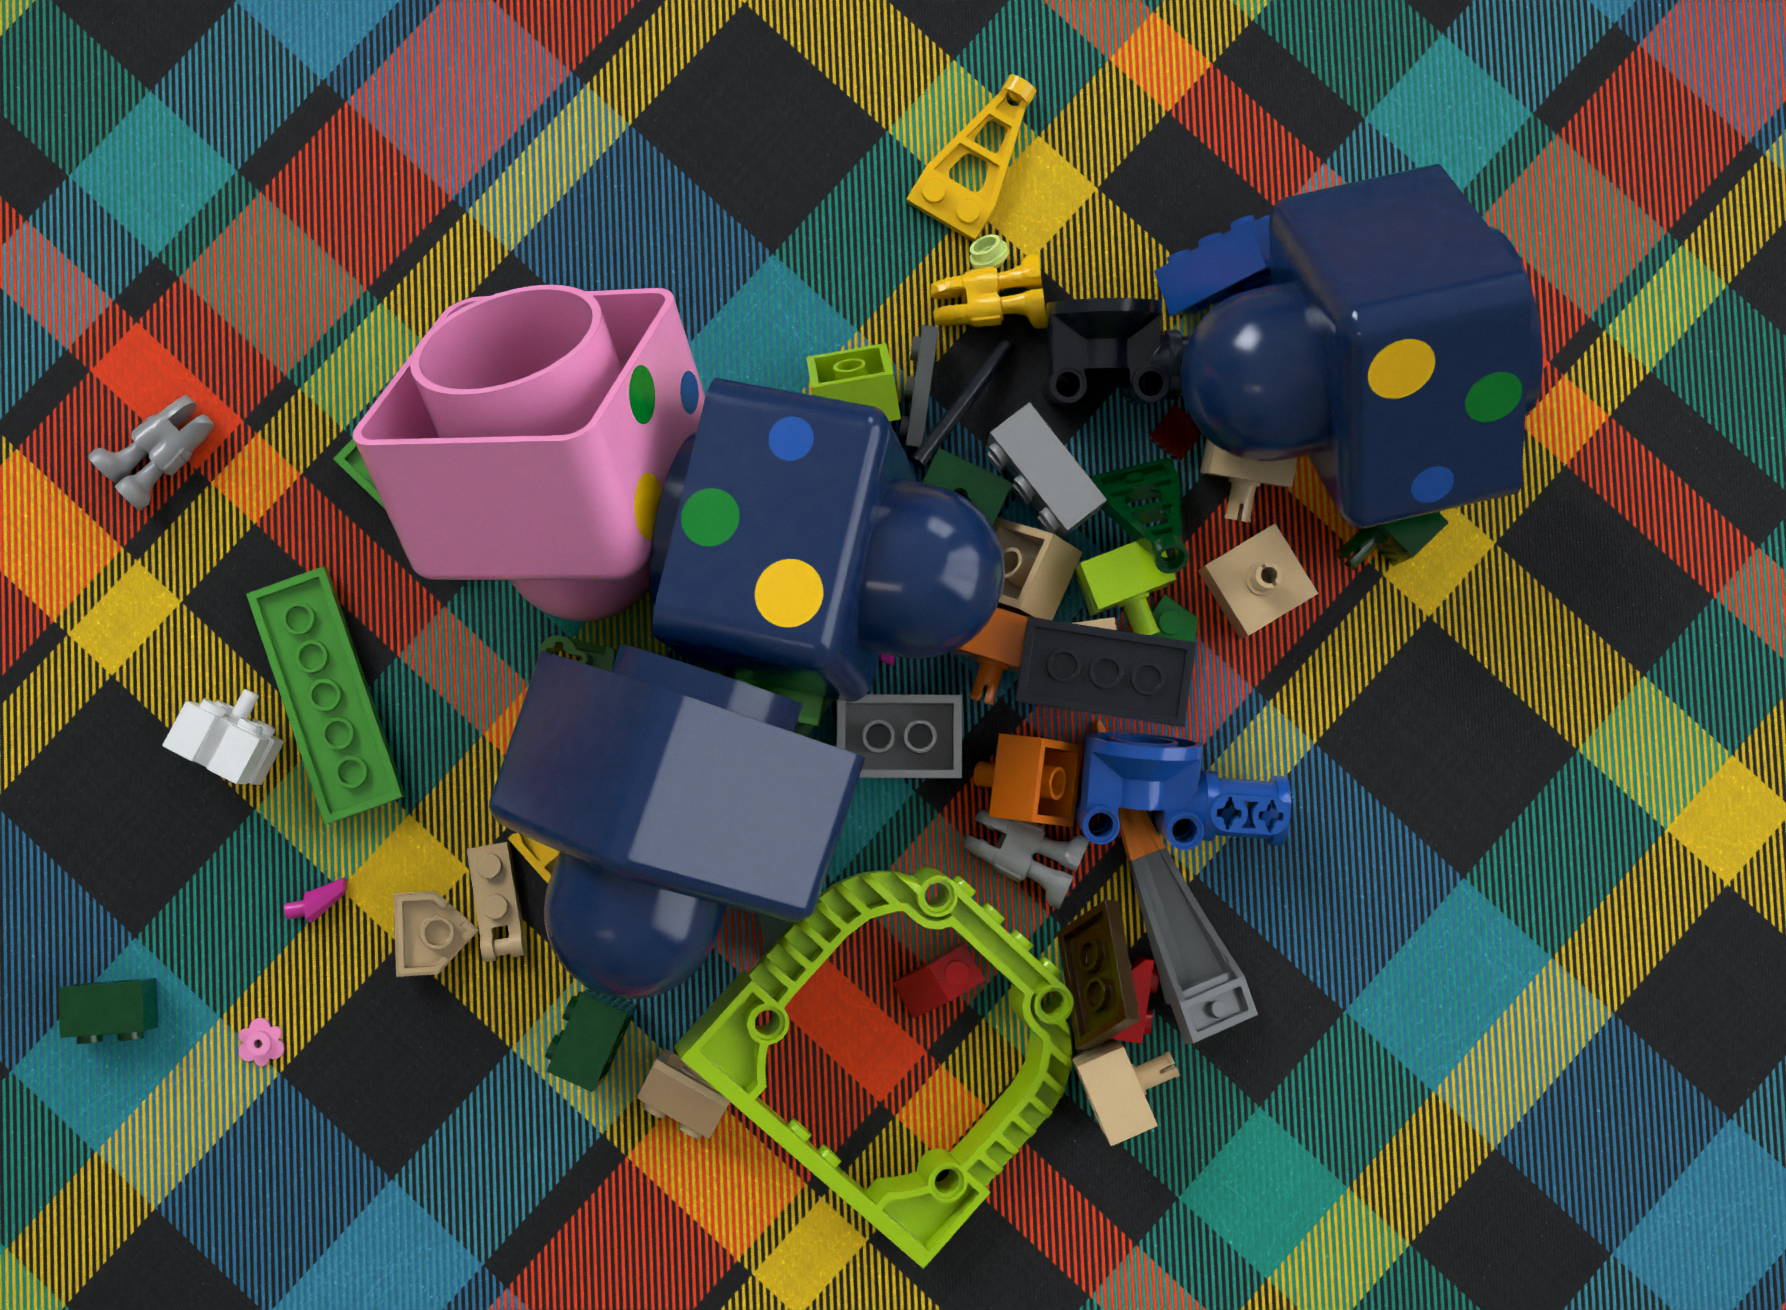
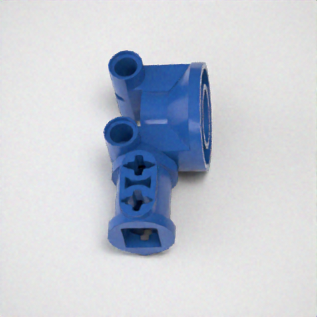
[1074,732,1291,850]

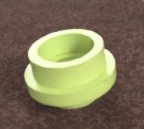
[970,234,1009,269]

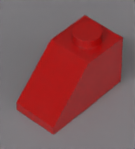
[893,941,985,1018]

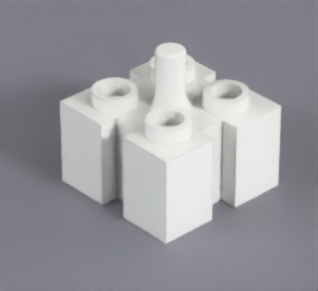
[162,689,285,785]

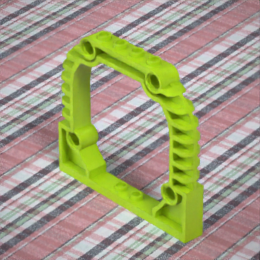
[674,867,1074,1269]

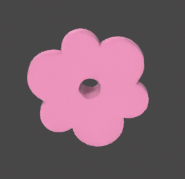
[238,1018,285,1066]

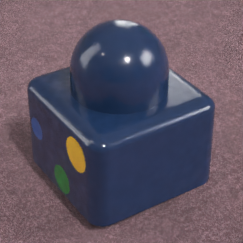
[1181,164,1543,529]
[650,378,1005,702]

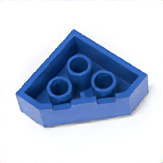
[1154,215,1271,316]

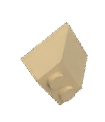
[993,517,1083,620]
[637,1049,730,1139]

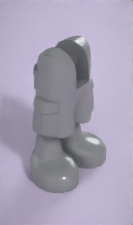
[88,395,215,511]
[963,809,1090,909]

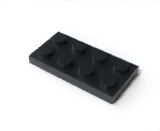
[1015,617,1197,727]

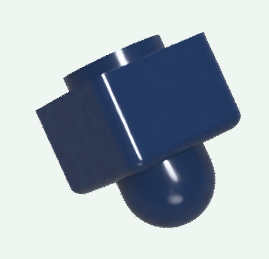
[489,644,866,999]

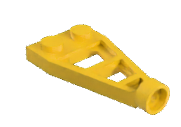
[906,74,1037,242]

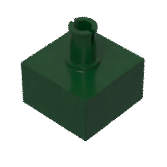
[922,448,1013,526]
[1335,512,1449,570]

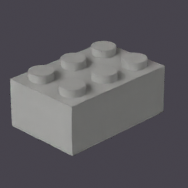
[986,402,1107,539]
[837,694,962,778]

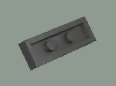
[899,325,939,453]

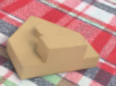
[393,891,479,977]

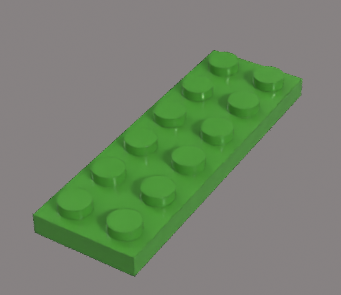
[246,566,406,825]

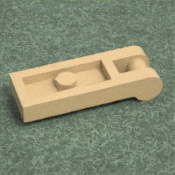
[467,842,527,962]

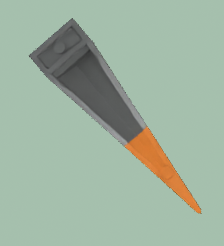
[1092,720,1258,1044]

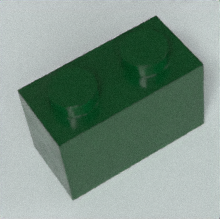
[58,978,159,1044]

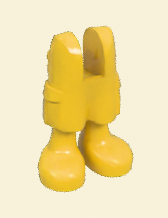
[931,253,1046,329]

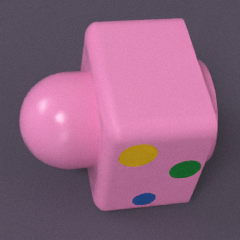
[353,285,706,622]

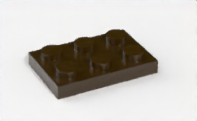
[1057,899,1140,1051]

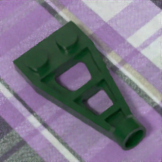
[1091,457,1189,574]

